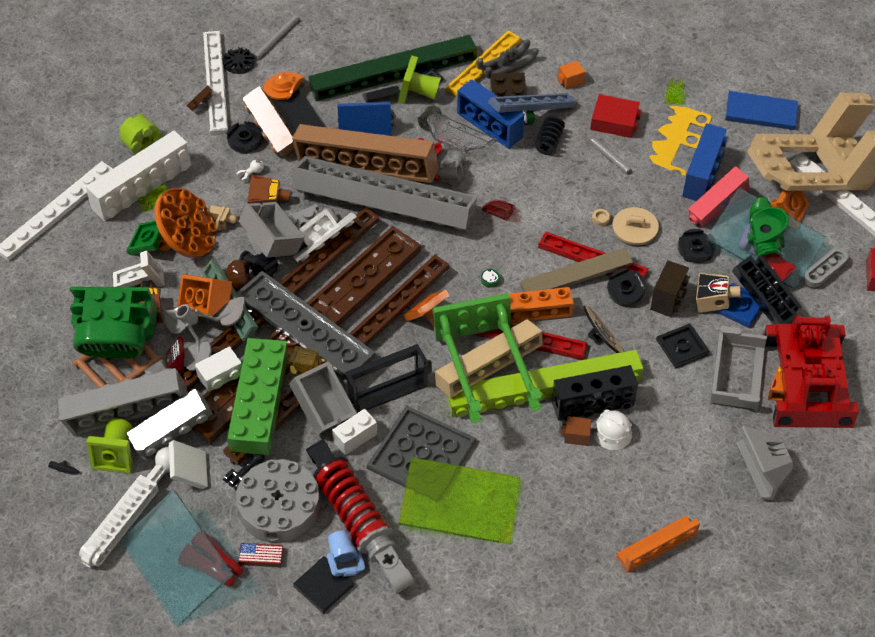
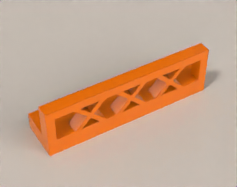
[616,516,700,572]

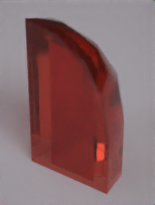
[481,199,515,221]

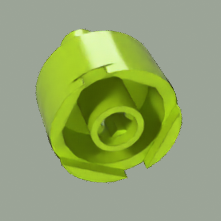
[119,114,162,154]

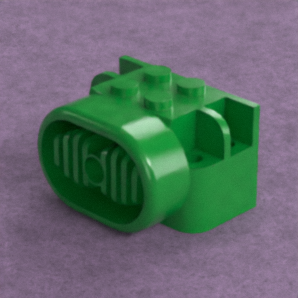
[70,286,158,358]

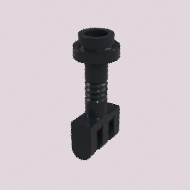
[223,454,265,491]

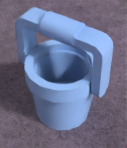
[327,530,365,577]

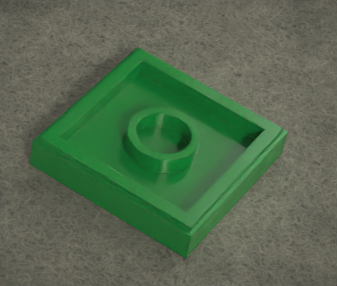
[126,220,163,255]

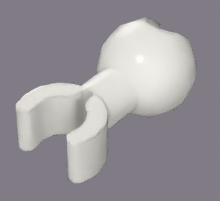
[236,160,264,183]

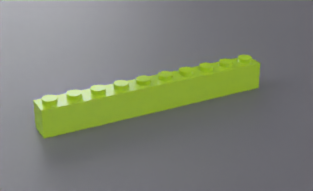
[446,350,643,417]

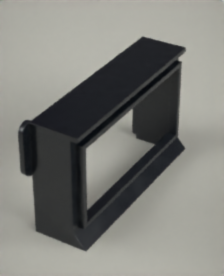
[345,344,432,413]

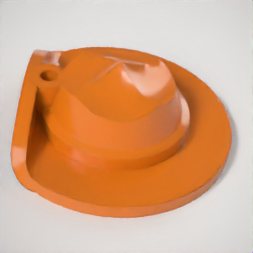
[263,72,306,100]

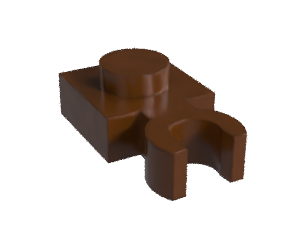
[186,85,214,110]

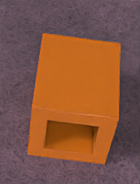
[557,61,585,89]

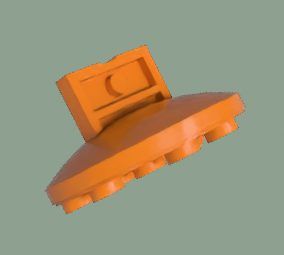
[154,188,217,258]

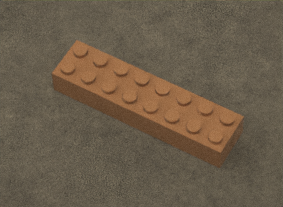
[292,124,439,183]

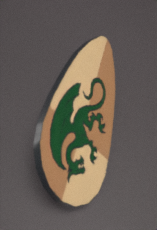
[583,305,624,353]

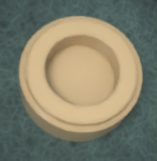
[592,209,610,226]

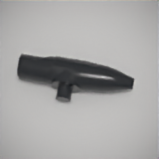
[48,460,79,474]

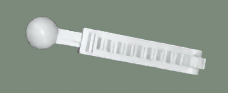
[79,447,170,568]

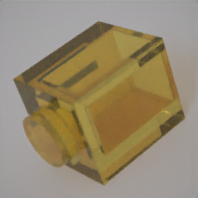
[288,346,319,375]

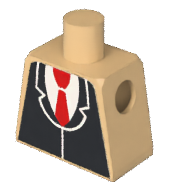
[696,273,741,313]

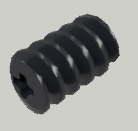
[535,116,565,156]

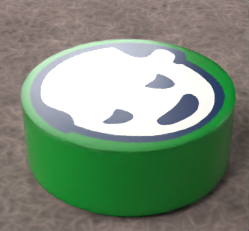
[522,110,534,125]
[481,269,500,288]

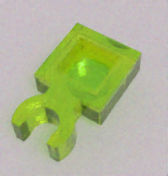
[664,78,684,105]
[138,184,168,211]

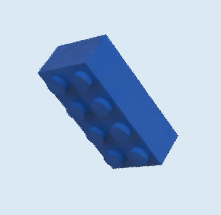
[457,79,524,149]
[682,123,728,201]

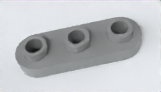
[803,248,848,288]

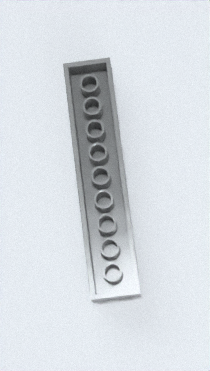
[291,156,478,230]

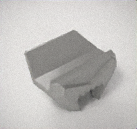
[737,426,793,500]

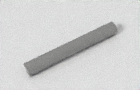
[590,138,632,174]

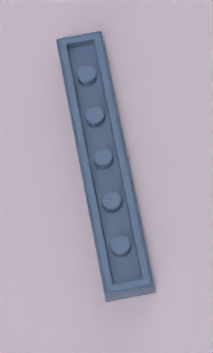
[488,93,578,112]

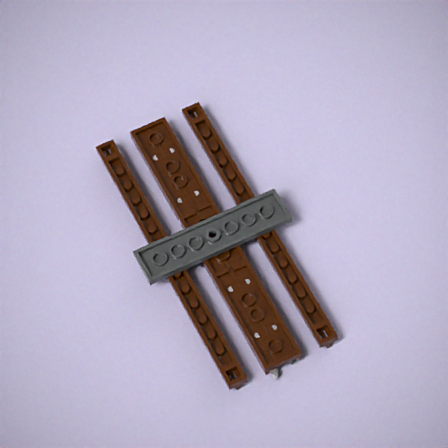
[178,207,449,465]

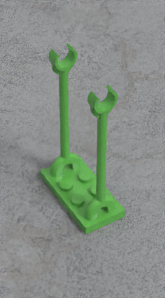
[433,293,542,423]

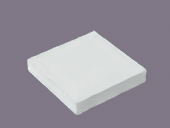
[169,440,208,489]

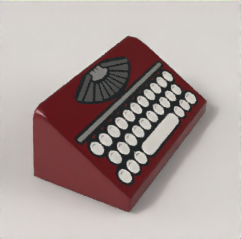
[166,337,185,371]

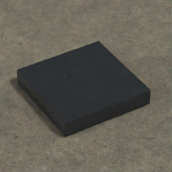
[656,323,710,369]
[293,556,354,614]

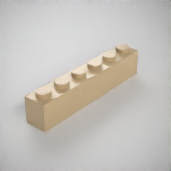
[435,319,542,398]

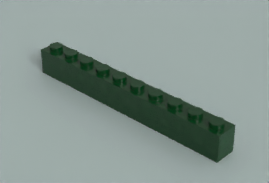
[309,35,477,101]

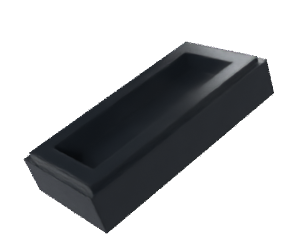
[363,86,400,101]

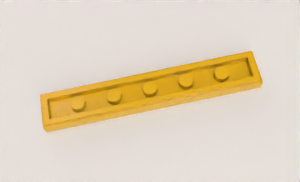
[446,31,521,97]

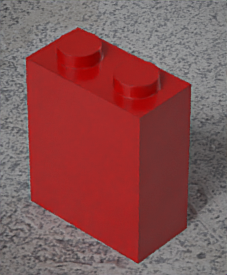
[590,94,642,138]

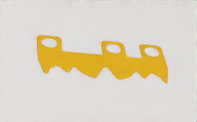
[649,106,711,176]

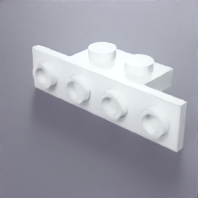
[292,209,357,262]

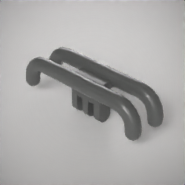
[476,39,539,79]

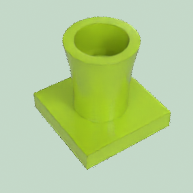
[398,56,441,104]
[86,418,133,474]

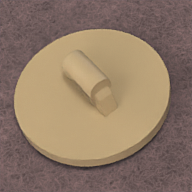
[612,207,659,245]

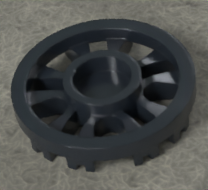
[223,47,255,74]

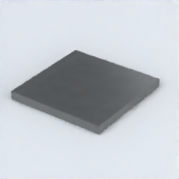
[366,406,476,503]

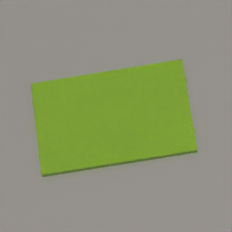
[399,457,520,544]

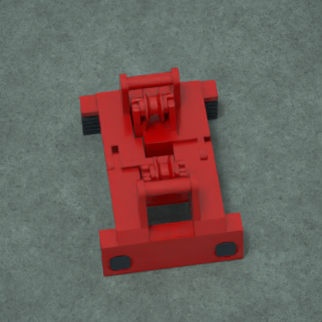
[763,315,859,428]

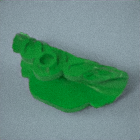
[747,197,789,257]

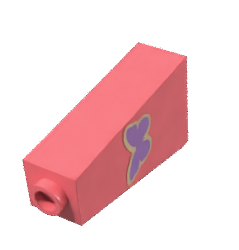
[688,166,750,228]

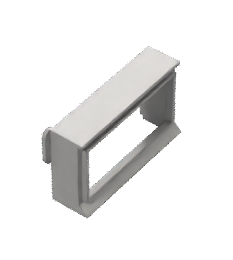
[710,326,767,412]

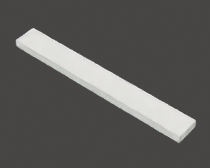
[203,31,228,135]

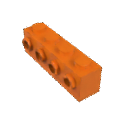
[494,287,574,323]

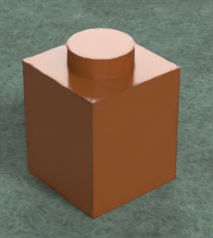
[561,416,592,446]

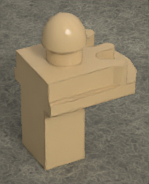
[206,205,238,231]

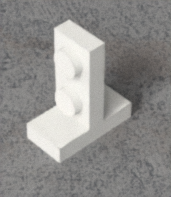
[113,251,165,287]

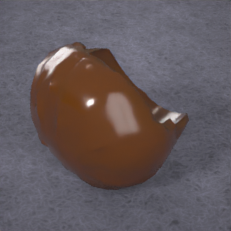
[226,260,251,291]

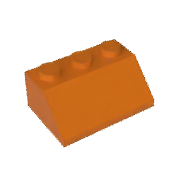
[177,274,232,316]

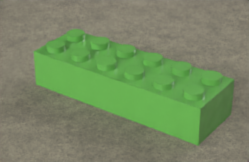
[227,338,289,455]

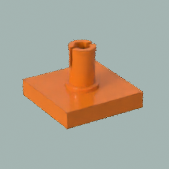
[771,189,809,229]
[402,289,449,328]

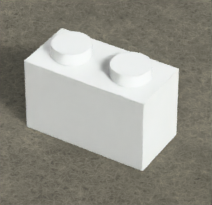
[195,346,242,392]
[332,409,377,455]

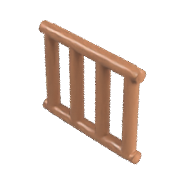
[72,343,164,388]

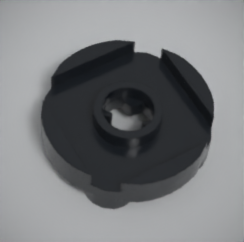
[227,121,262,154]
[678,229,716,262]
[607,268,645,306]

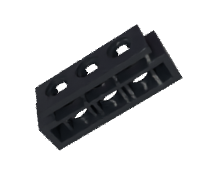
[732,255,802,325]

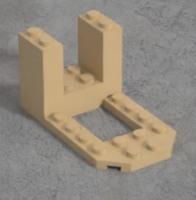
[747,92,875,191]

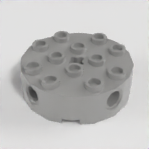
[236,459,320,543]

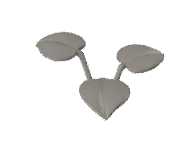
[164,297,245,371]

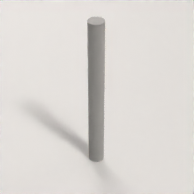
[254,15,299,60]

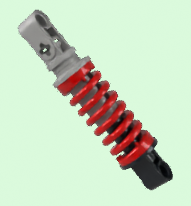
[306,439,415,594]

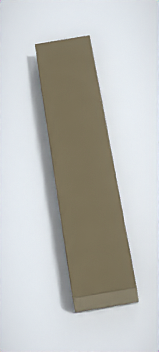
[520,247,633,292]

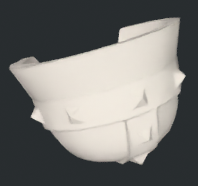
[593,409,632,450]

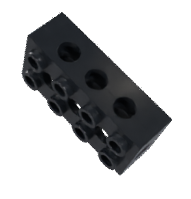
[552,365,638,421]

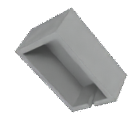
[239,202,305,257]
[289,361,357,436]

